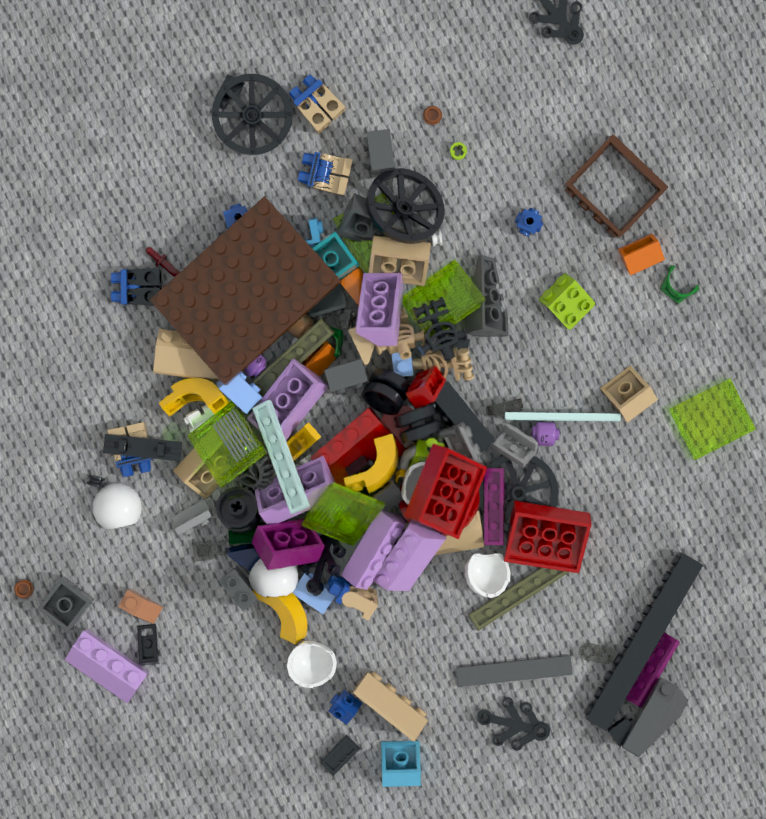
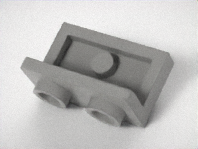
[444,422,481,462]
[492,423,538,468]
[171,500,214,537]

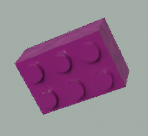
[252,518,324,570]

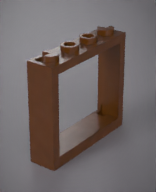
[564,134,668,238]

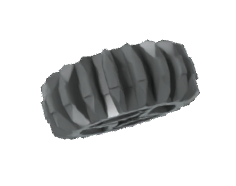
[228,441,276,491]

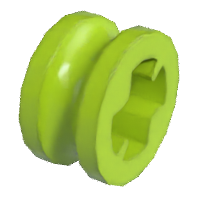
[450,142,467,160]

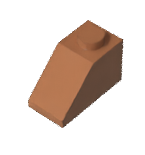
[118,588,163,624]

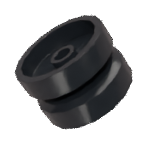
[361,368,410,415]
[394,404,442,443]
[216,486,261,534]

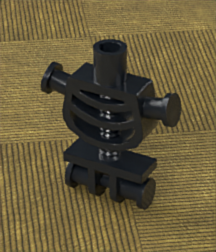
[413,297,467,361]

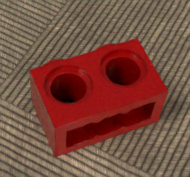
[406,366,446,409]

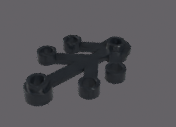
[529,0,584,45]
[297,525,346,596]
[477,697,550,751]

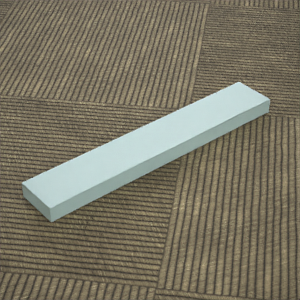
[252,400,310,514]
[504,412,621,421]

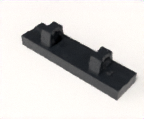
[103,434,182,461]

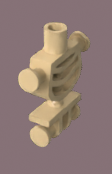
[375,307,425,360]
[412,342,474,381]

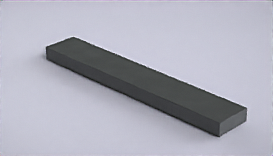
[456,655,573,687]

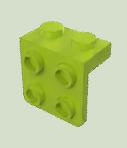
[538,273,595,330]

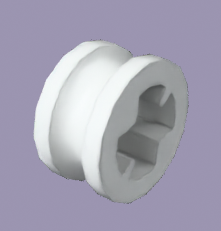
[432,229,443,247]

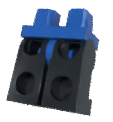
[111,268,162,306]

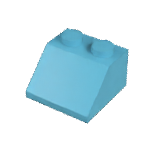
[381,741,421,787]

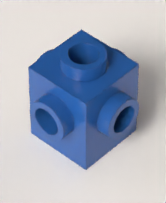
[223,204,248,229]
[515,208,544,237]
[328,690,363,725]

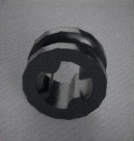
[86,474,105,488]

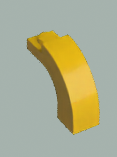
[159,378,230,417]
[275,422,321,476]
[344,434,398,493]
[252,590,308,645]

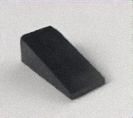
[137,624,160,666]

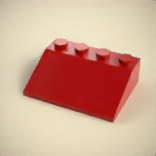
[310,407,406,499]
[404,444,488,540]
[504,501,592,573]

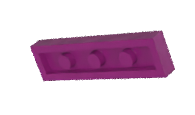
[484,468,504,545]
[626,632,680,708]

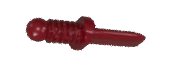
[146,247,180,277]

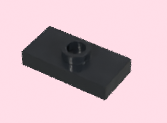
[320,734,360,776]

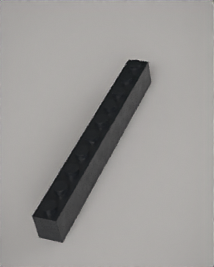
[584,552,703,731]

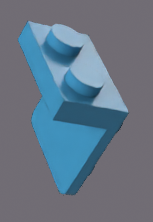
[304,217,324,247]

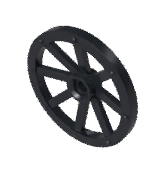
[212,74,293,155]
[366,168,445,244]
[479,455,559,532]

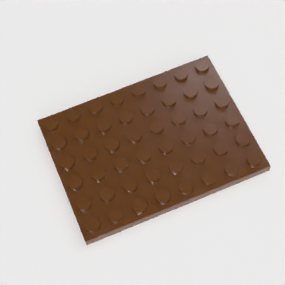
[150,196,342,386]

